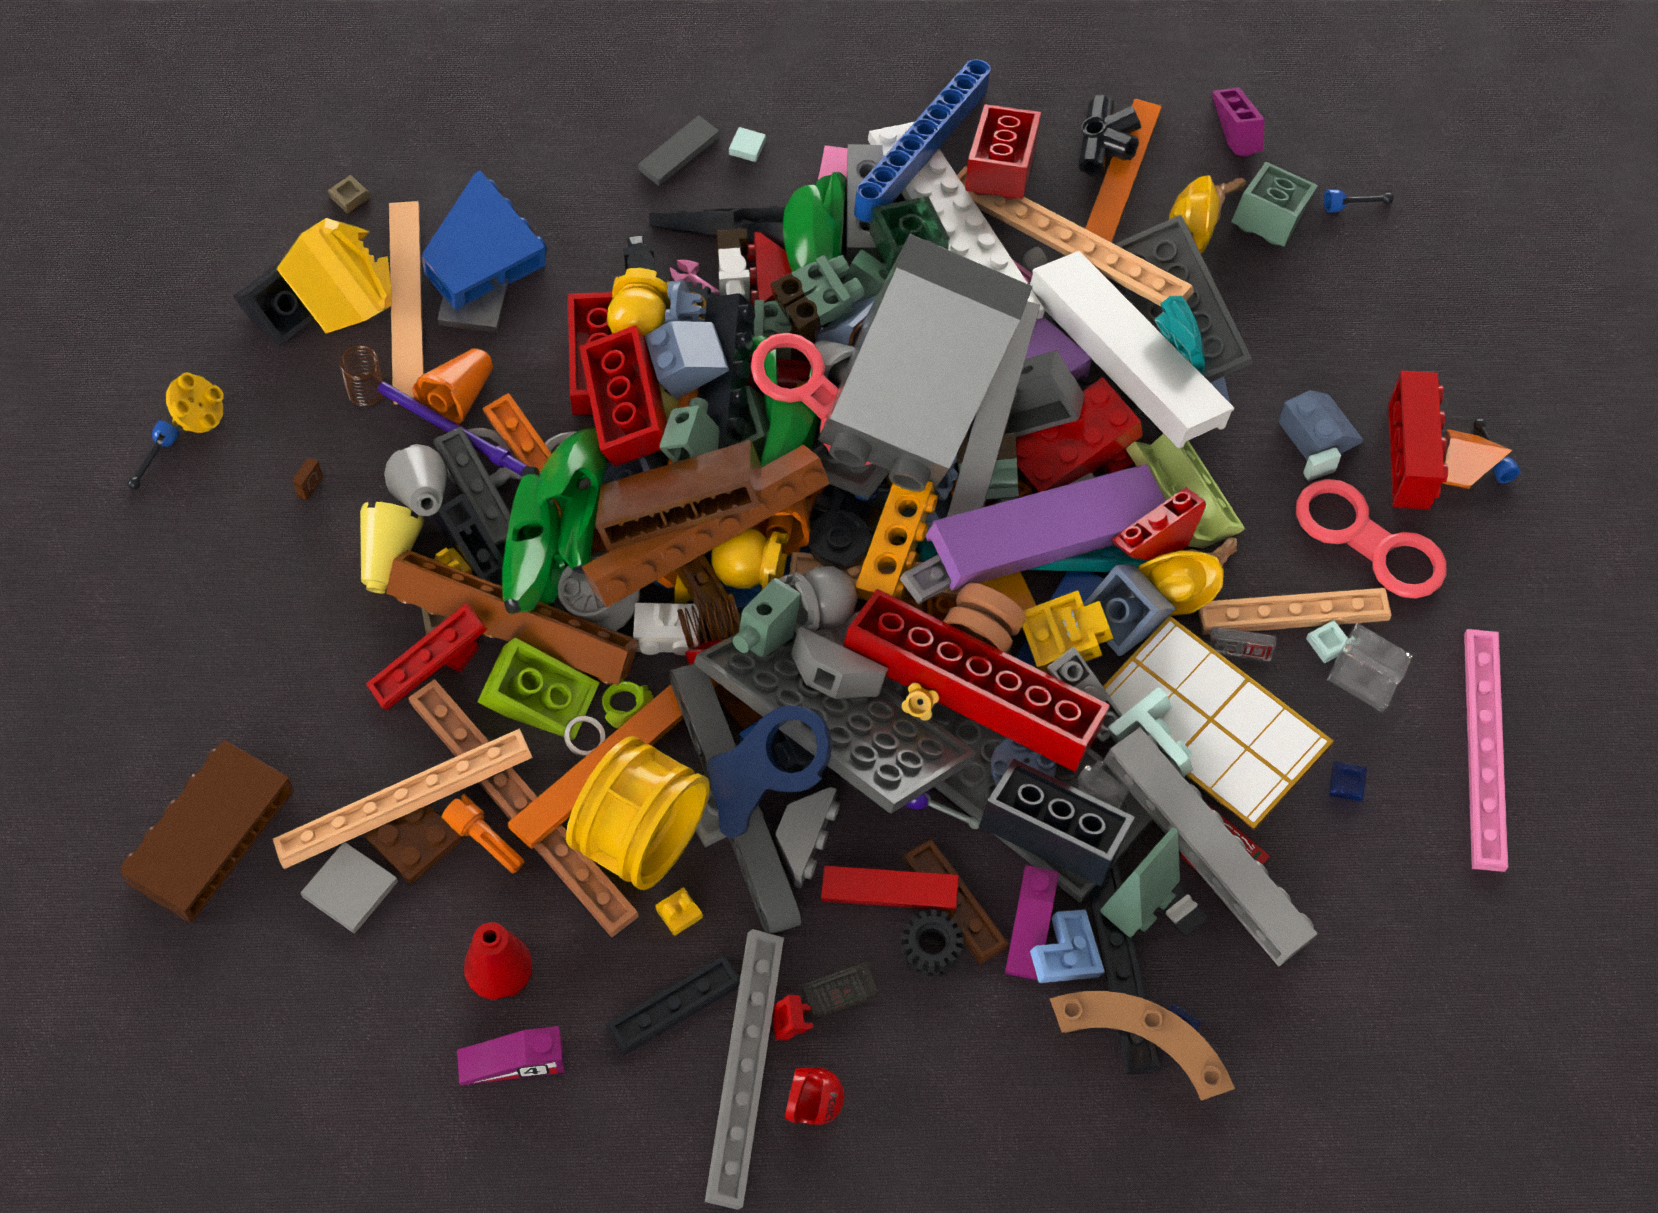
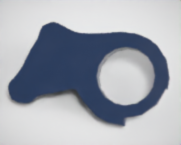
[706,705,833,838]

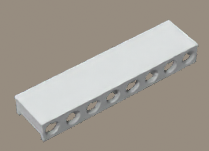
[1030,251,1234,449]

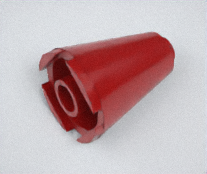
[464,922,532,1000]

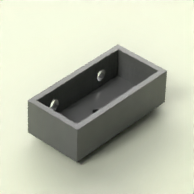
[965,350,1084,438]

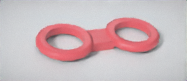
[751,333,873,465]
[1296,479,1447,599]

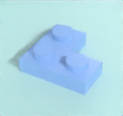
[1030,910,1104,983]

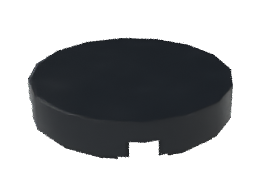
[808,510,871,569]

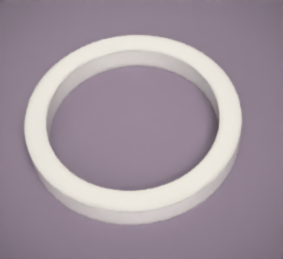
[564,716,605,756]

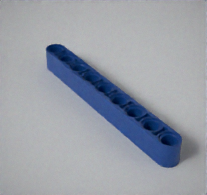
[854,59,991,222]

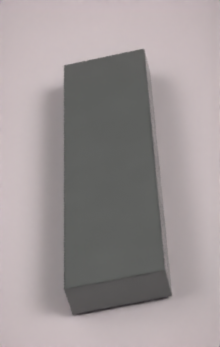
[434,426,511,547]

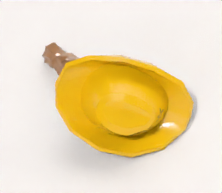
[1169,175,1247,254]
[1138,537,1237,616]

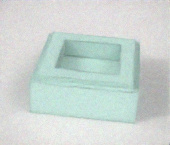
[729,127,766,162]
[1303,447,1341,481]
[1306,620,1353,663]

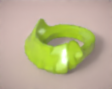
[602,681,654,729]

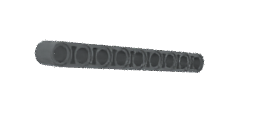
[669,664,801,934]

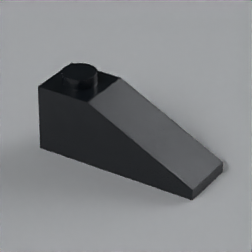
[433,493,504,585]

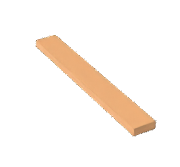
[389,201,424,405]
[273,728,533,869]

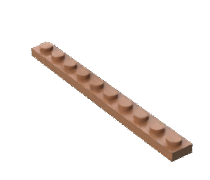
[408,679,638,937]

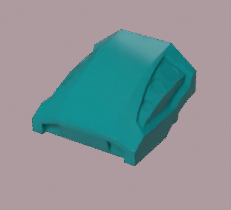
[1155,296,1205,375]

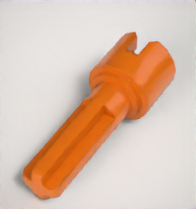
[441,794,525,874]

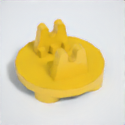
[166,372,224,433]

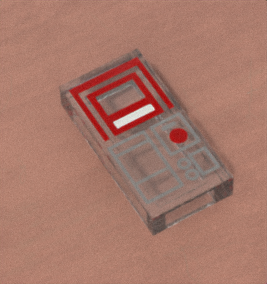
[1207,627,1277,661]

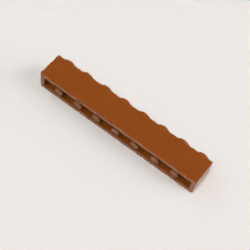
[582,445,830,607]
[386,550,639,685]

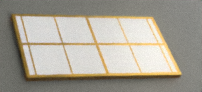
[1103,615,1334,831]

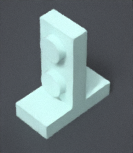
[1108,687,1193,777]

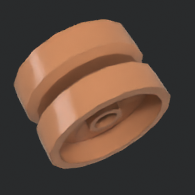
[943,583,1026,653]

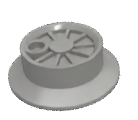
[554,552,640,631]

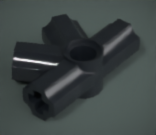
[1079,95,1141,176]

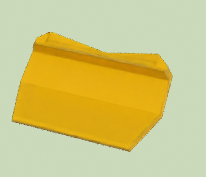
[277,218,392,333]

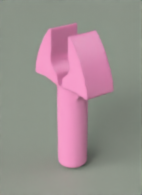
[670,260,719,297]

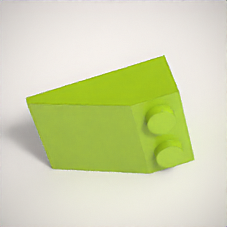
[477,637,600,740]

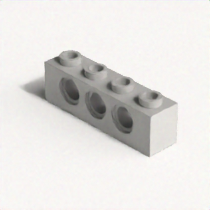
[846,144,888,262]

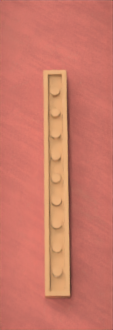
[957,166,1194,306]

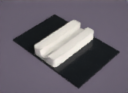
[1158,884,1209,937]

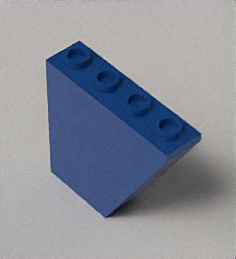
[422,171,547,311]

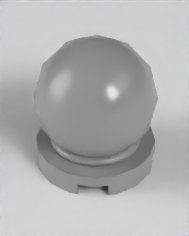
[779,566,858,633]

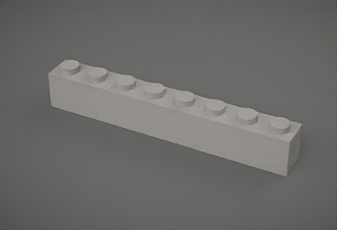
[1104,727,1318,967]

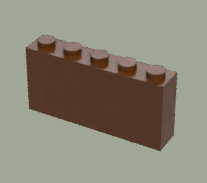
[596,440,762,551]
[119,740,294,924]

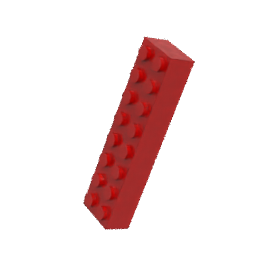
[843,589,1110,772]

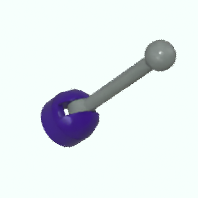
[904,791,980,829]

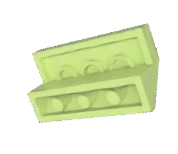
[1126,433,1245,549]

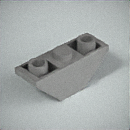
[791,627,888,699]
[1047,647,1122,742]
[775,787,840,889]

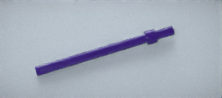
[378,382,529,477]

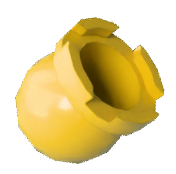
[607,268,671,336]
[711,528,789,590]

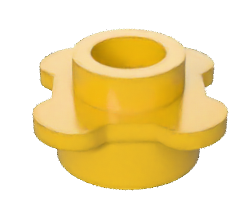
[901,683,939,721]

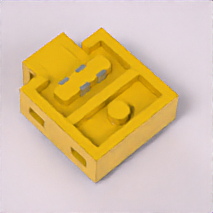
[1022,590,1114,675]

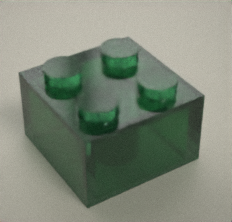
[869,196,950,272]

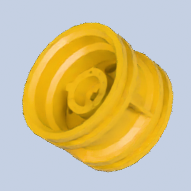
[566,736,710,890]

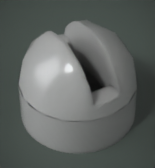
[1022,247,1048,272]

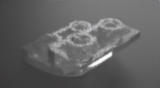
[1327,623,1413,713]

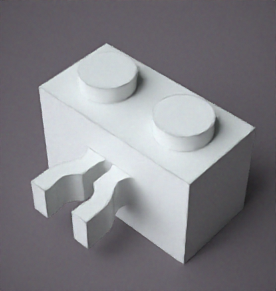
[633,603,700,655]

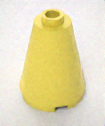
[360,502,424,594]

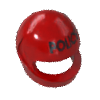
[784,1067,845,1125]

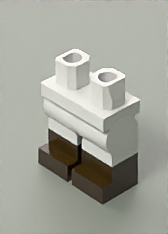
[716,228,750,302]

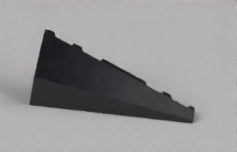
[649,205,785,245]

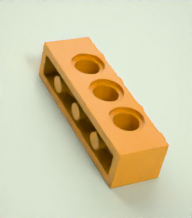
[855,481,938,601]

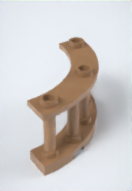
[1050,991,1235,1101]

